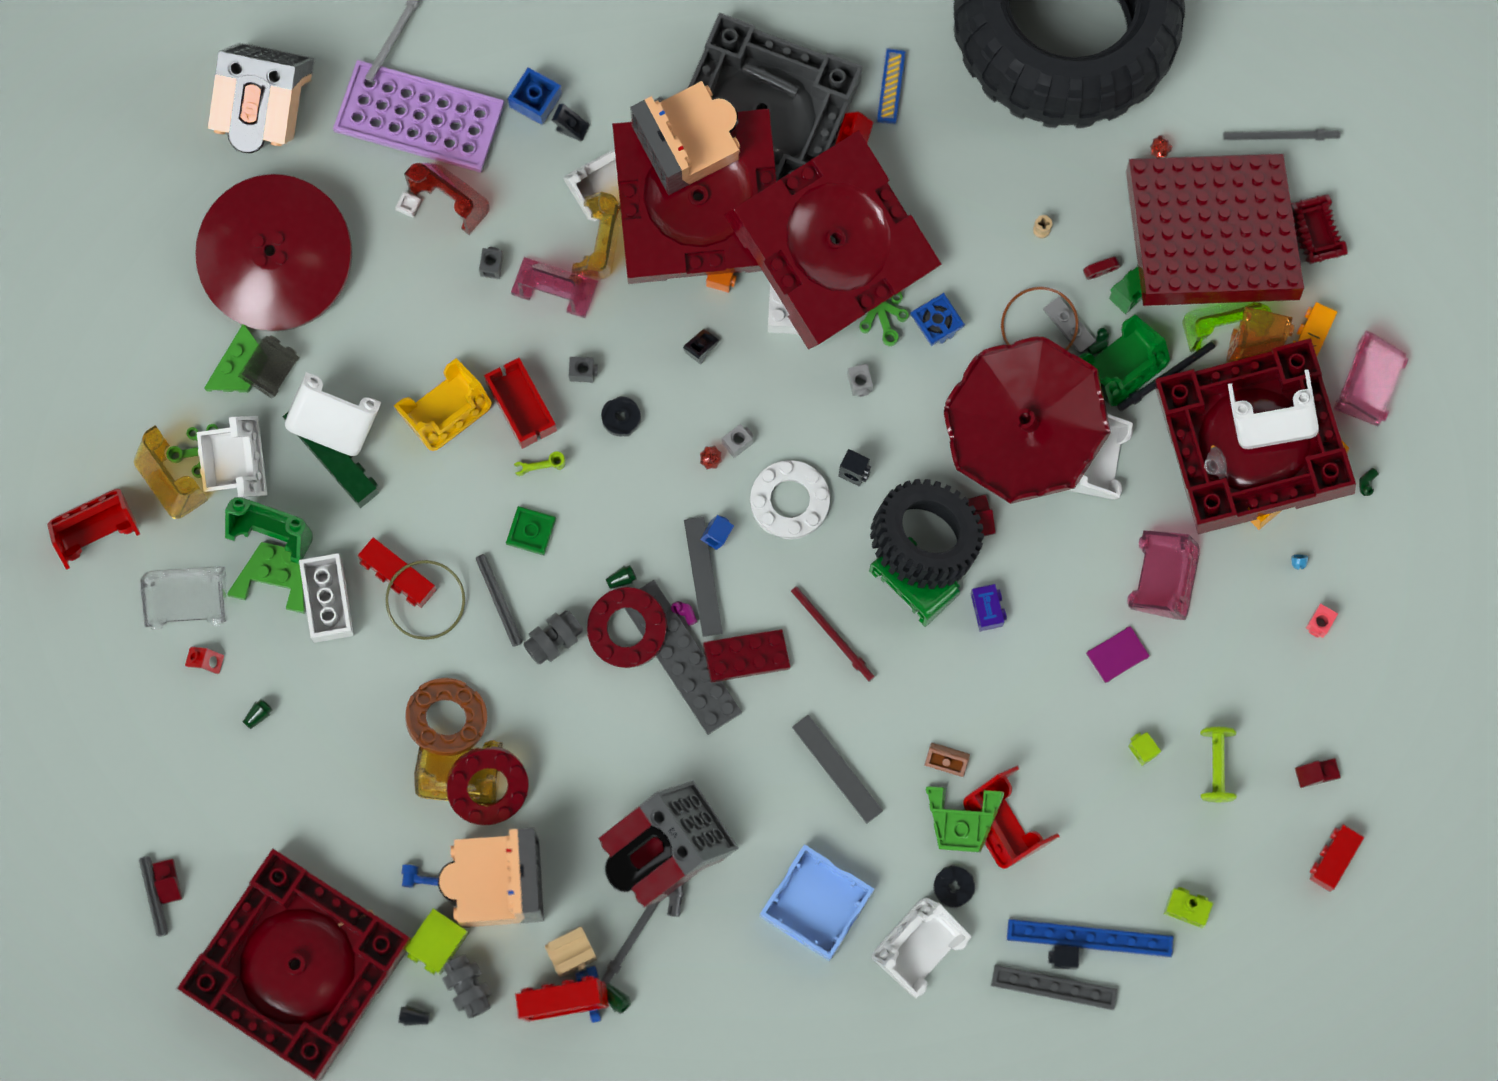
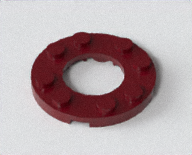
[587,587,667,668]
[446,746,529,825]

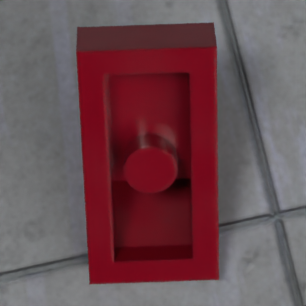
[967,495,996,536]
[1295,758,1341,788]
[153,859,182,905]

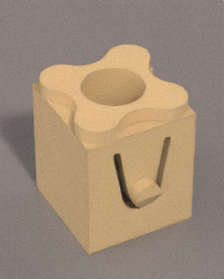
[544,926,597,977]

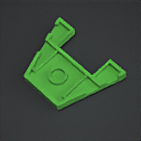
[227,542,305,614]
[926,786,1004,853]

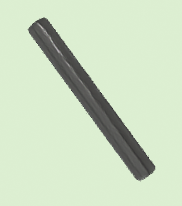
[476,554,522,647]

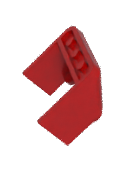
[47,489,140,570]
[963,766,1060,869]

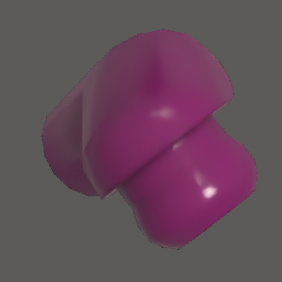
[671,601,697,626]

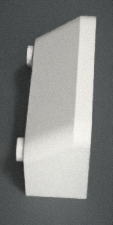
[1228,369,1319,449]

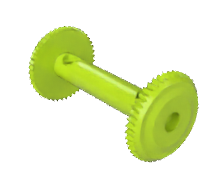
[1200,727,1237,803]

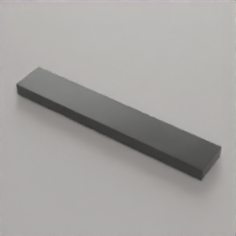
[684,517,723,637]
[792,715,883,824]
[991,965,1117,1010]

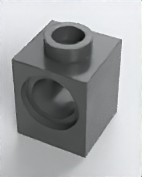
[479,247,503,279]
[569,357,598,383]

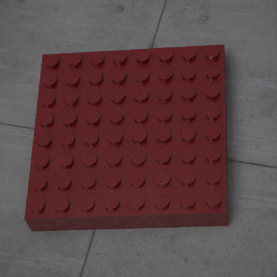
[1126,154,1304,306]

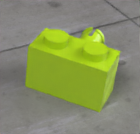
[1163,887,1213,928]

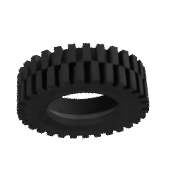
[870,479,984,589]

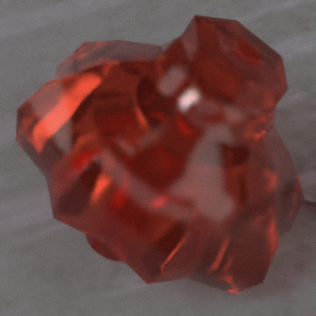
[1150,135,1172,158]
[700,445,722,470]

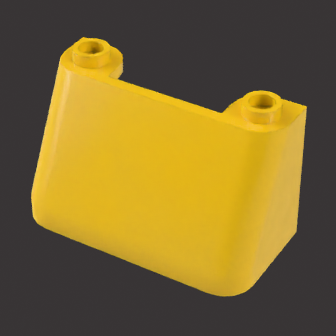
[393,358,492,451]

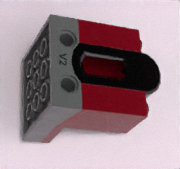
[598,781,739,907]

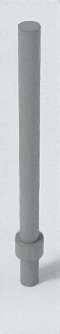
[365,0,419,82]

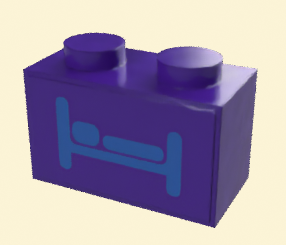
[970,584,1007,632]

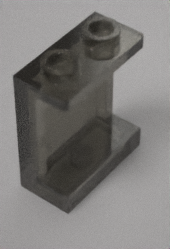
[238,335,300,398]

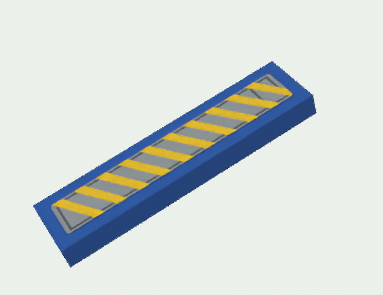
[877,49,905,125]

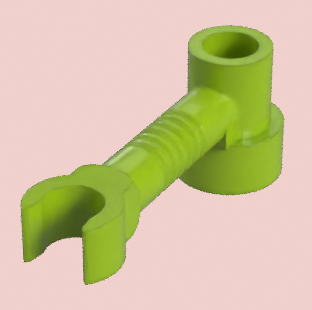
[514,451,566,476]

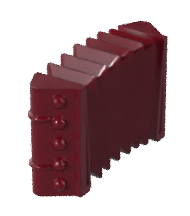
[1291,194,1348,264]

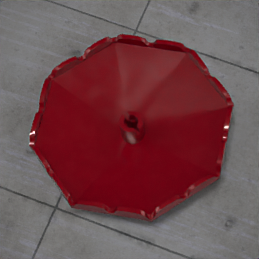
[944,336,1111,504]

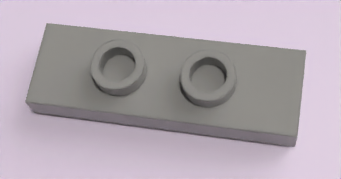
[1043,297,1096,354]

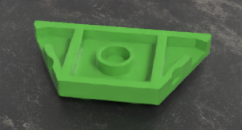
[204,324,269,393]

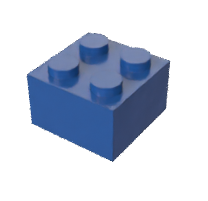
[508,67,562,125]

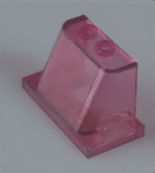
[511,257,598,318]

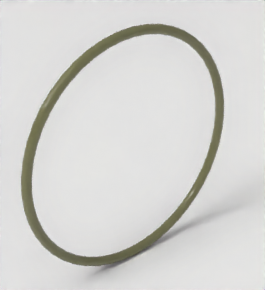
[385,560,465,640]

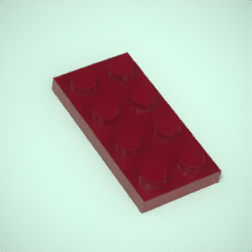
[703,629,791,683]

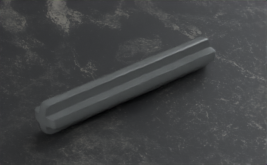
[139,856,168,937]

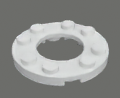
[750,460,830,539]

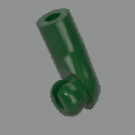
[1087,328,1109,355]
[1359,468,1379,496]

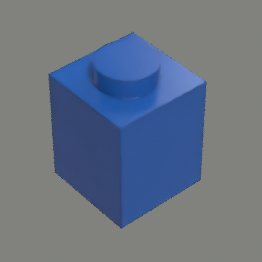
[700,515,734,550]

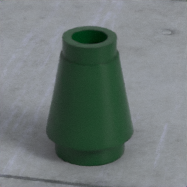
[606,565,637,589]
[243,699,273,729]
[606,983,631,1014]

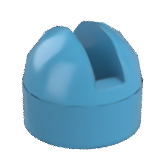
[1291,554,1308,570]

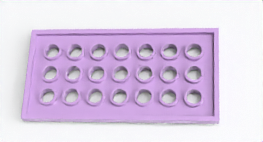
[333,60,504,173]

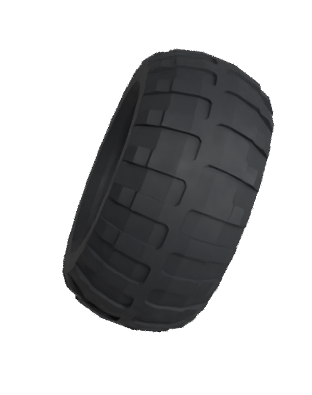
[953,0,1185,128]

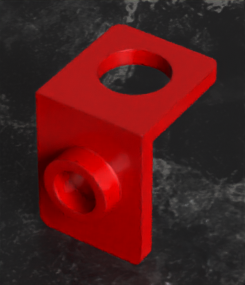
[185,647,224,674]

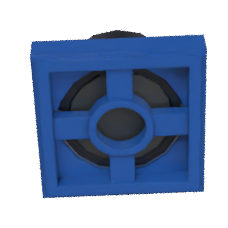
[910,293,965,346]

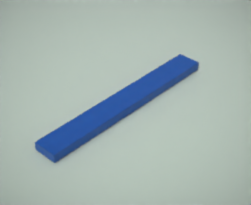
[1007,919,1173,957]

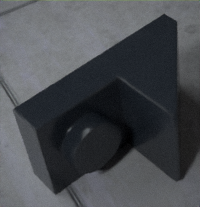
[551,104,590,141]
[683,329,719,364]

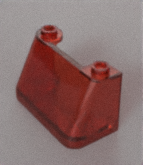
[404,163,490,235]

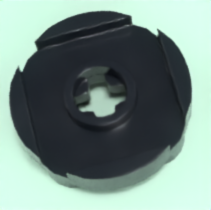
[601,396,641,437]
[933,866,975,908]

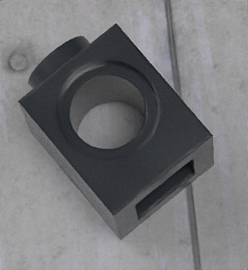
[1048,946,1079,970]

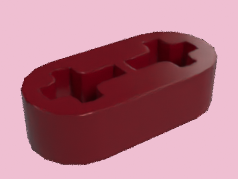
[1083,256,1121,280]

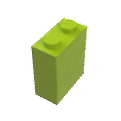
[405,909,469,975]

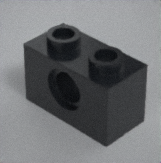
[838,449,871,487]

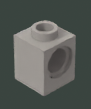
[847,364,873,397]
[722,424,753,458]

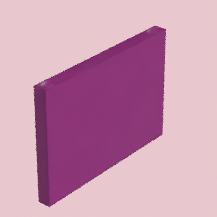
[1086,626,1149,683]

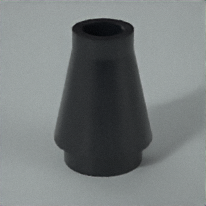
[398,1005,430,1026]

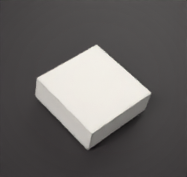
[395,191,422,218]

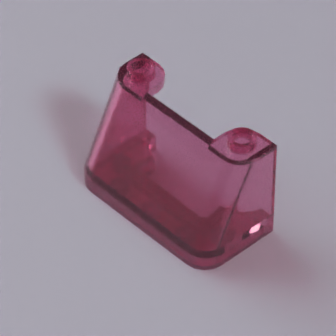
[1333,330,1409,426]
[1127,530,1200,620]

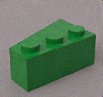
[1109,264,1142,315]

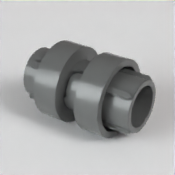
[523,610,583,664]
[443,955,492,1019]

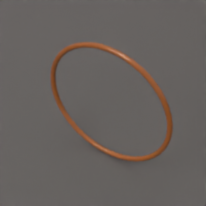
[1001,287,1079,350]

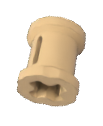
[1033,215,1052,238]

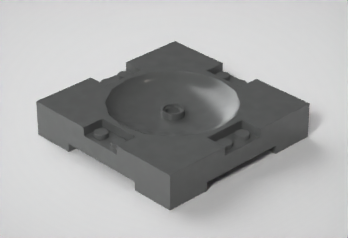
[688,13,863,181]

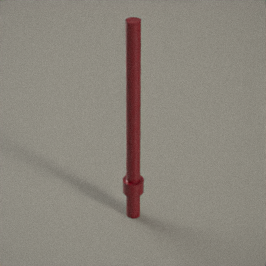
[791,586,875,682]

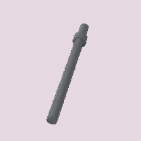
[1223,129,1340,141]
[601,901,660,985]

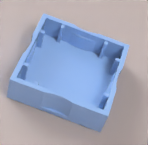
[760,844,874,961]

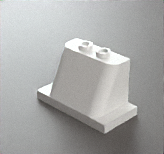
[197,416,267,497]

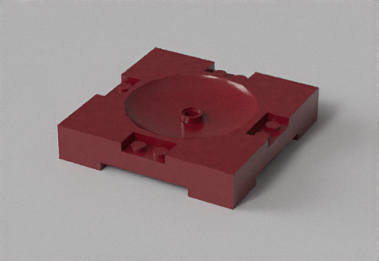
[612,109,776,284]
[724,130,942,350]
[1155,338,1356,535]
[176,848,412,1081]

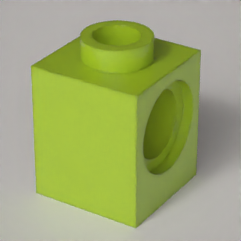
[1128,732,1161,766]

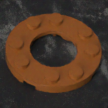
[405,678,487,756]

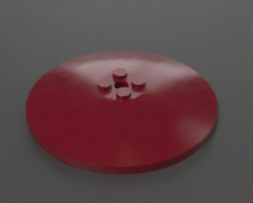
[195,174,352,331]

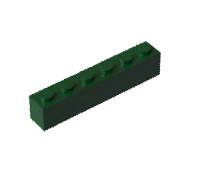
[282,411,379,509]

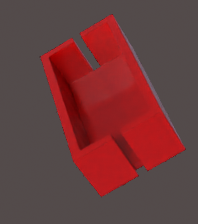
[484,358,557,449]
[515,976,609,1022]

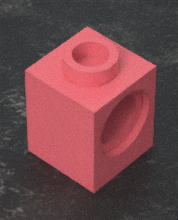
[1306,604,1338,638]

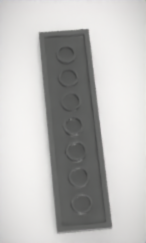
[624,580,742,735]

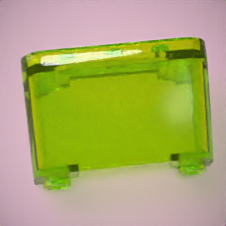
[1182,302,1274,352]

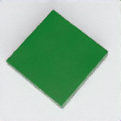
[506,506,556,556]

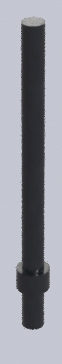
[1117,341,1216,412]

